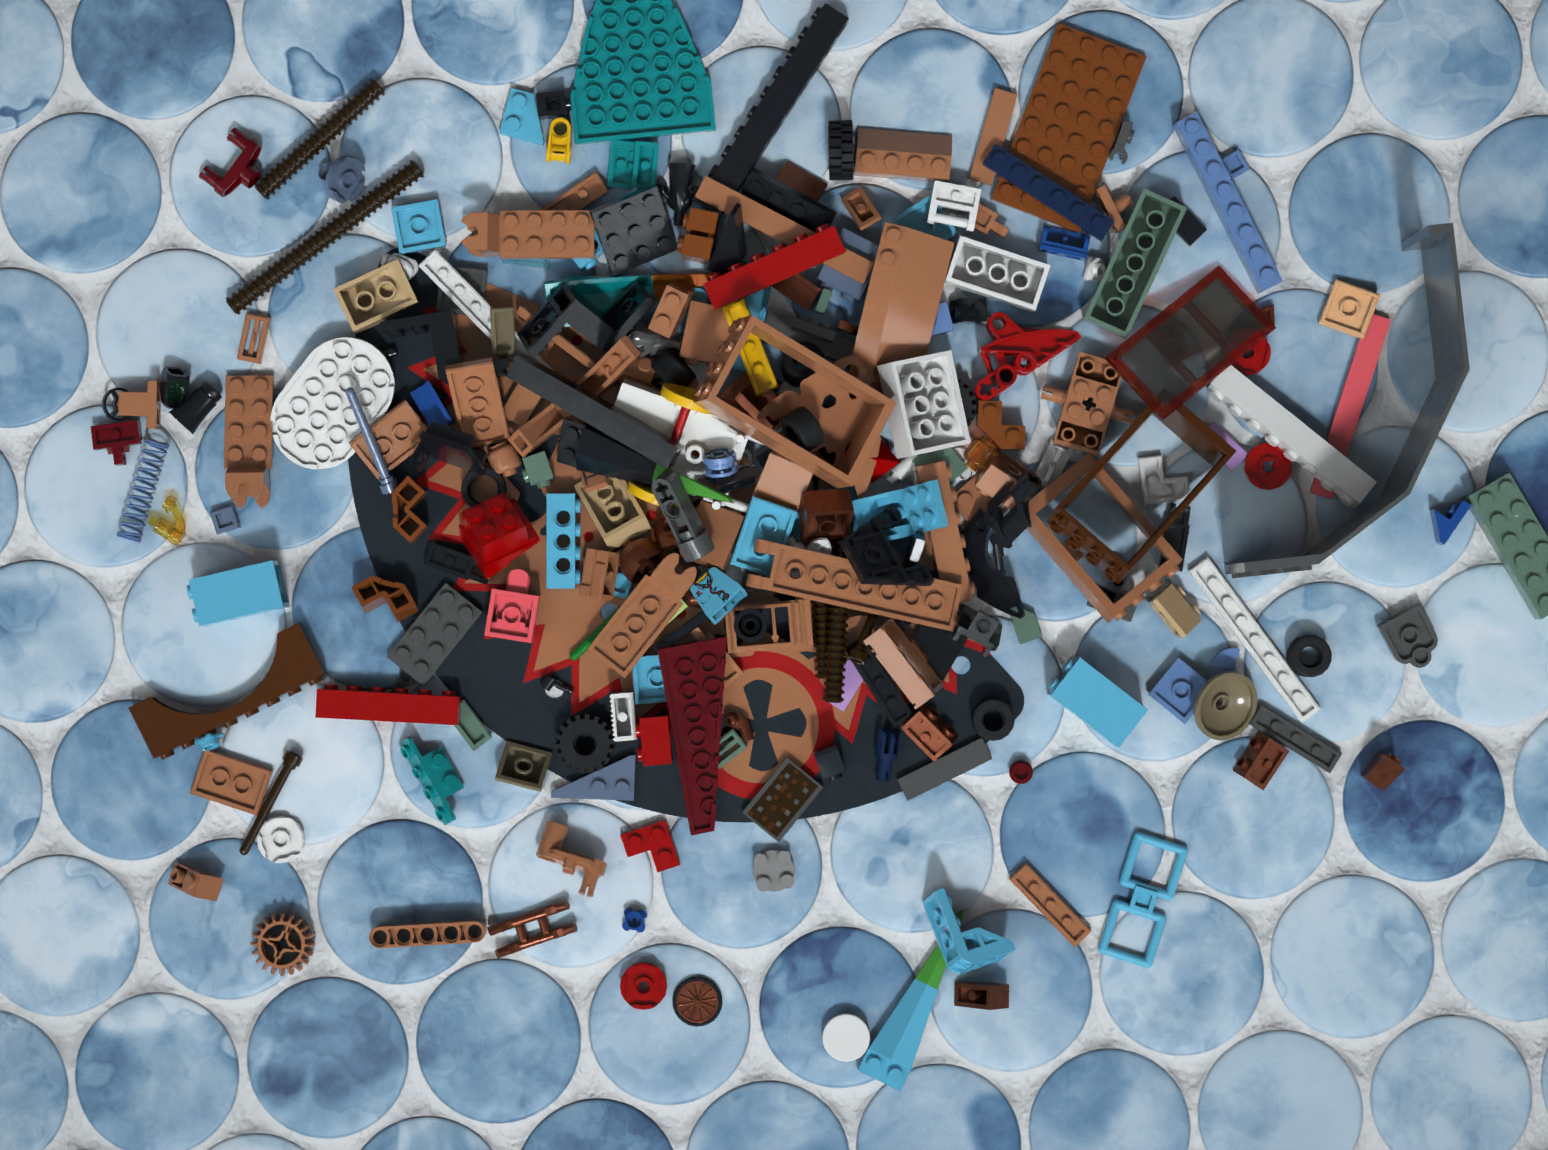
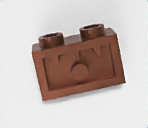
[901,703,959,762]
[1233,732,1289,791]

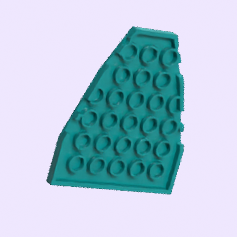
[570,0,716,145]

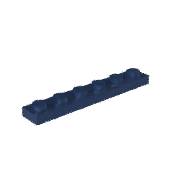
[982,144,1115,242]

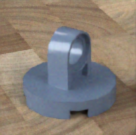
[318,156,365,204]

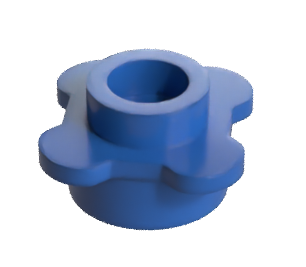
[622,907,647,933]

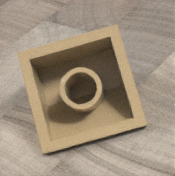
[1147,584,1202,638]

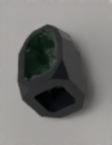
[159,366,190,409]

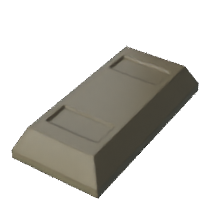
[490,307,516,356]

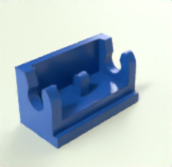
[1038,225,1091,261]

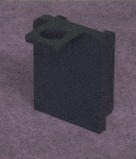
[410,422,487,475]
[951,603,1003,659]

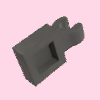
[1109,120,1135,165]

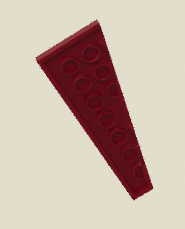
[657,636,727,835]

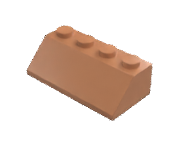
[854,128,952,183]

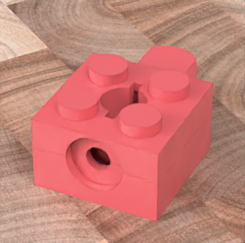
[484,569,541,643]

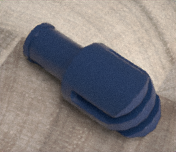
[874,728,901,782]

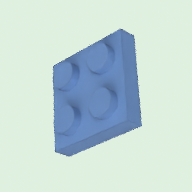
[1148,657,1207,724]

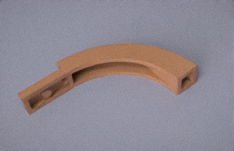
[508,335,641,458]

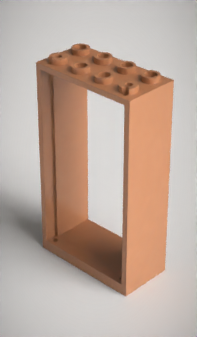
[693,315,896,488]

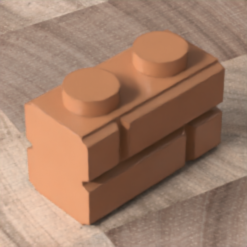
[579,548,621,601]

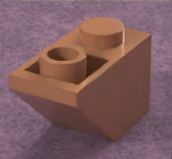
[168,862,224,902]

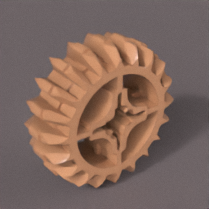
[250,911,315,976]

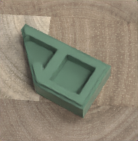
[1010,606,1043,644]

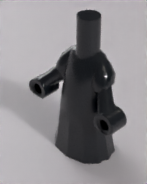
[656,163,699,226]

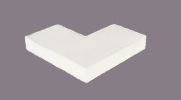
[1138,455,1190,505]

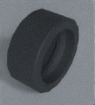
[461,466,507,507]

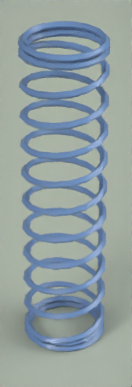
[116,439,170,543]

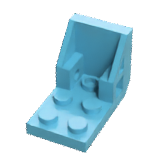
[852,479,949,541]
[922,888,1016,974]

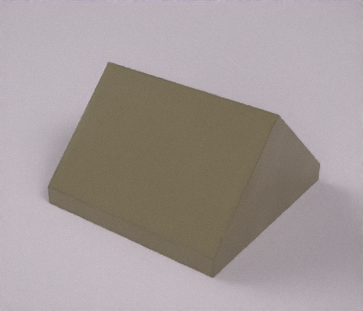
[495,741,552,792]

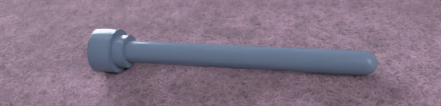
[345,387,399,495]

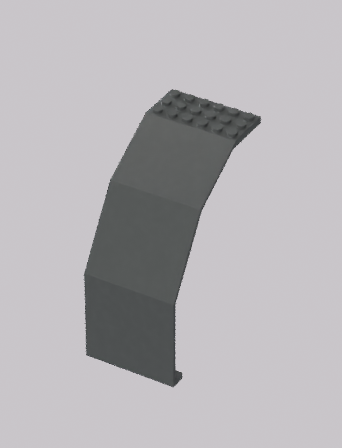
[1224,223,1470,578]

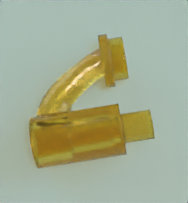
[147,496,186,546]

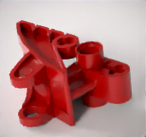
[974,312,1081,401]

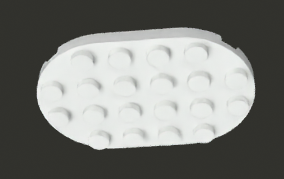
[270,337,395,469]

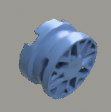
[702,448,738,478]

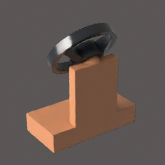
[102,381,161,430]

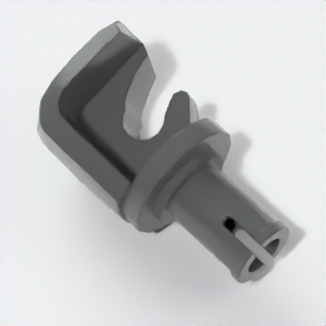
[626,320,682,358]

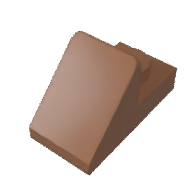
[841,187,882,231]

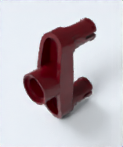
[199,128,262,197]

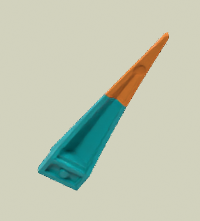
[544,273,715,327]

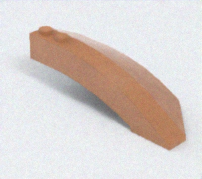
[848,222,955,399]

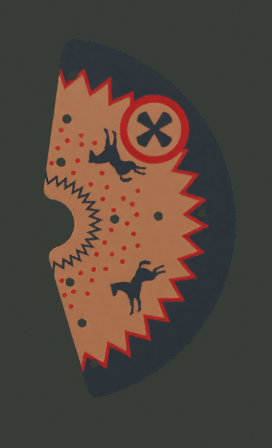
[348,248,1024,823]

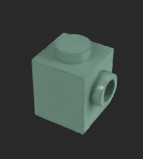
[522,451,555,489]

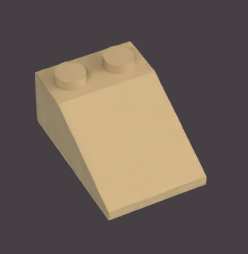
[333,259,418,334]
[574,476,651,552]

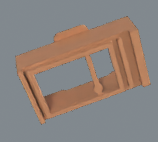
[725,597,814,657]
[863,618,944,709]

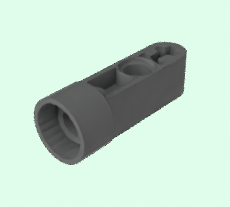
[652,470,715,562]

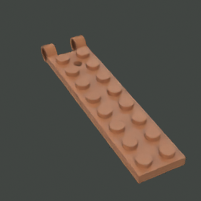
[746,539,963,632]

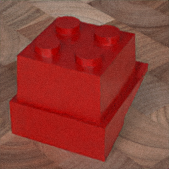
[459,492,540,579]

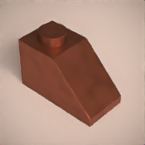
[954,982,1009,1010]

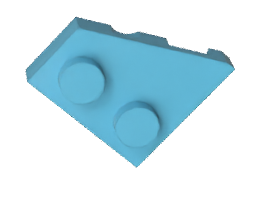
[499,88,545,146]

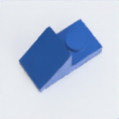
[1430,500,1471,545]

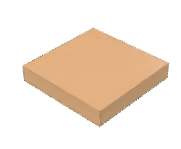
[1319,279,1381,340]

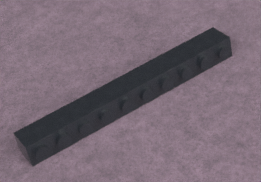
[696,3,849,219]

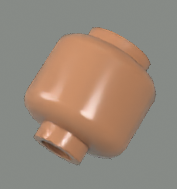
[487,441,522,478]

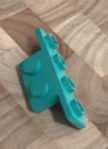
[399,737,464,825]

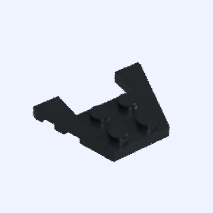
[840,504,934,586]

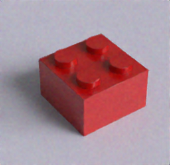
[635,715,673,766]

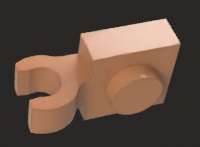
[974,203,1009,239]

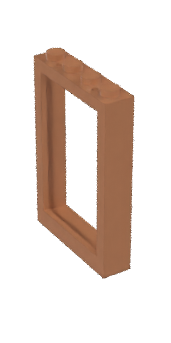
[1026,453,1183,623]

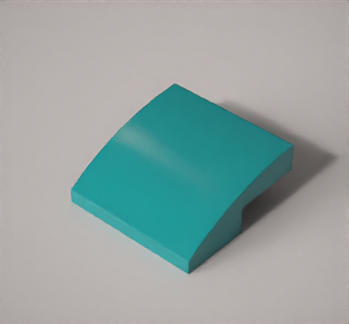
[606,140,659,190]

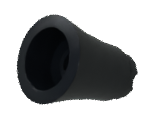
[169,381,222,434]
[734,609,767,642]

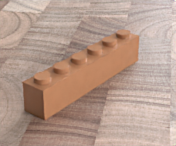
[914,460,975,603]

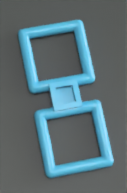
[1098,831,1188,968]

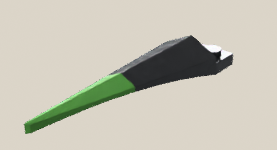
[556,416,732,502]

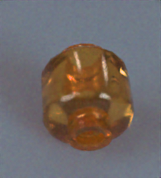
[963,436,999,472]

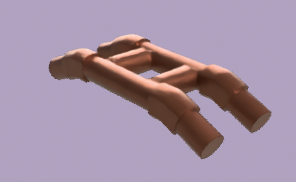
[487,900,578,959]

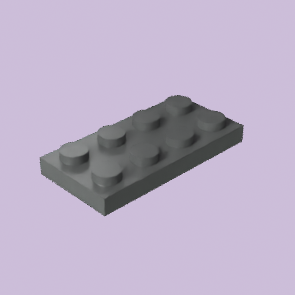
[387,583,483,686]

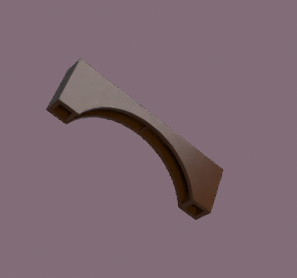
[129,623,327,760]

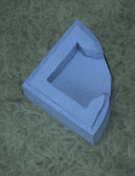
[1210,648,1240,671]

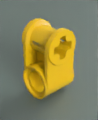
[546,118,572,165]

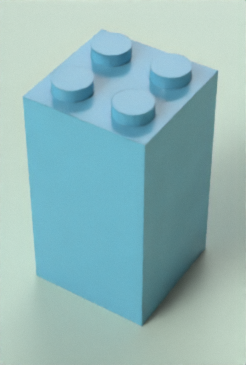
[187,560,290,626]
[1047,657,1148,748]

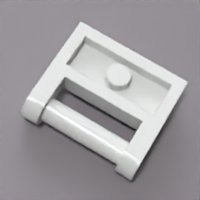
[927,180,981,232]

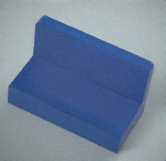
[410,380,455,427]

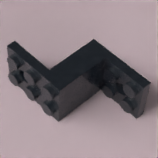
[517,280,655,358]
[380,310,512,386]

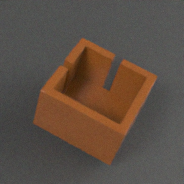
[678,208,719,265]

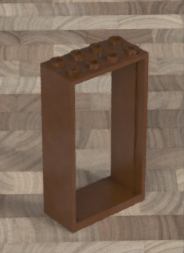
[1046,388,1236,584]

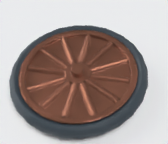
[672,977,722,1027]

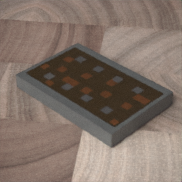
[742,757,823,842]

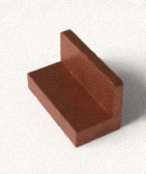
[772,274,821,311]
[734,384,783,430]

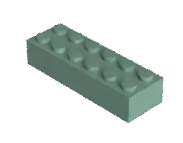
[1083,188,1187,340]
[1463,472,1548,619]

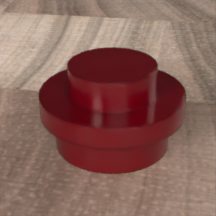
[1009,760,1033,784]

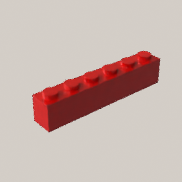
[703,223,846,310]
[315,684,462,725]

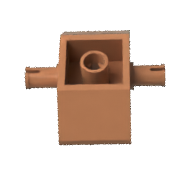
[1040,352,1136,456]

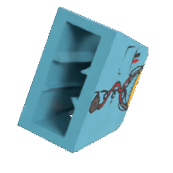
[690,567,748,625]

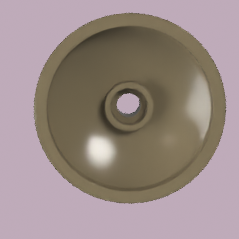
[1194,671,1257,740]

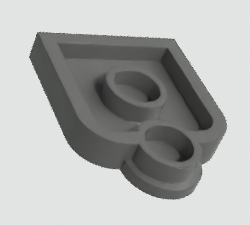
[1377,603,1438,668]

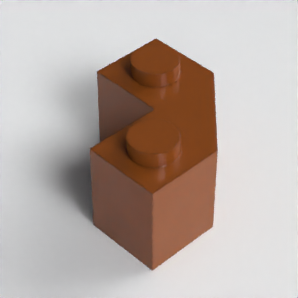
[976,400,1025,451]
[392,476,429,544]
[351,576,418,623]

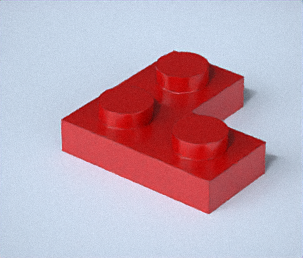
[620,820,680,872]

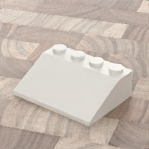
[877,350,971,459]

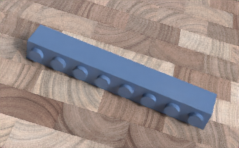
[1173,112,1283,294]

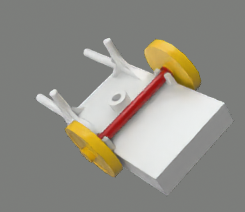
[614,379,764,513]

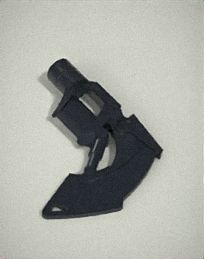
[960,471,1042,619]

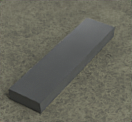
[1249,704,1342,773]
[897,737,992,801]

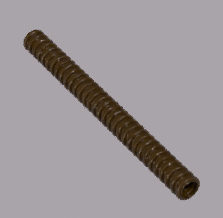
[226,160,424,315]

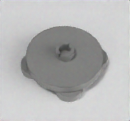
[753,850,794,892]

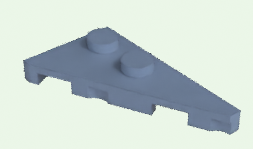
[551,755,636,801]

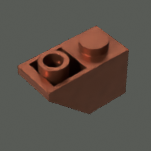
[1361,753,1405,791]

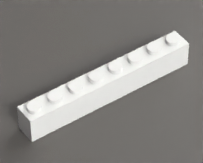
[1206,363,1377,509]

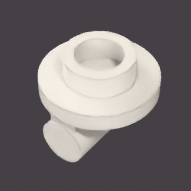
[1083,256,1106,282]

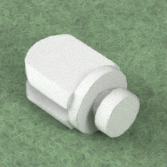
[381,253,419,281]

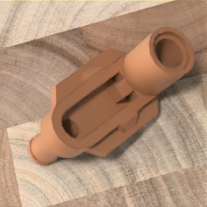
[536,821,607,897]

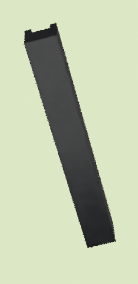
[506,354,685,469]

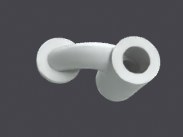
[886,455,918,487]

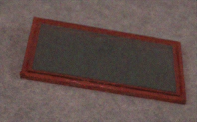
[1105,266,1276,421]

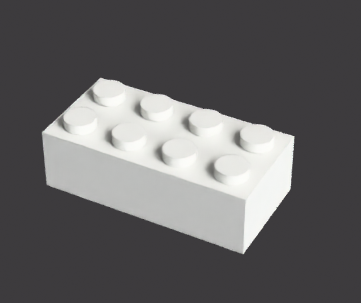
[944,236,1051,313]

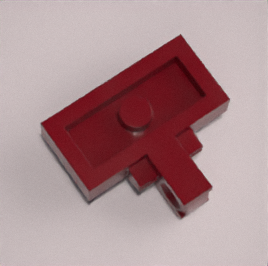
[90,420,142,466]

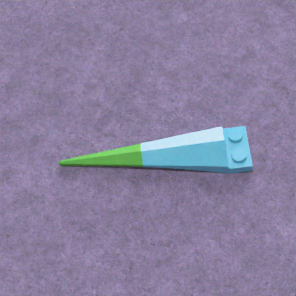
[857,910,963,1091]

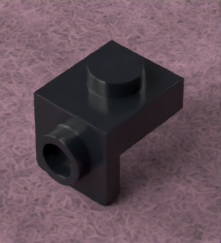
[949,298,987,324]

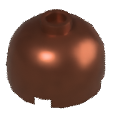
[619,537,667,584]

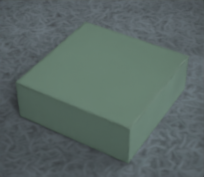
[815,288,832,315]

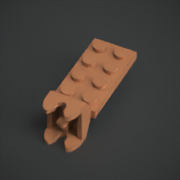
[461,210,595,259]
[224,375,274,509]
[588,553,697,678]

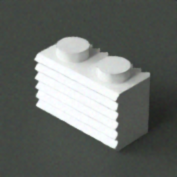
[609,692,638,742]

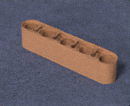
[369,919,487,948]

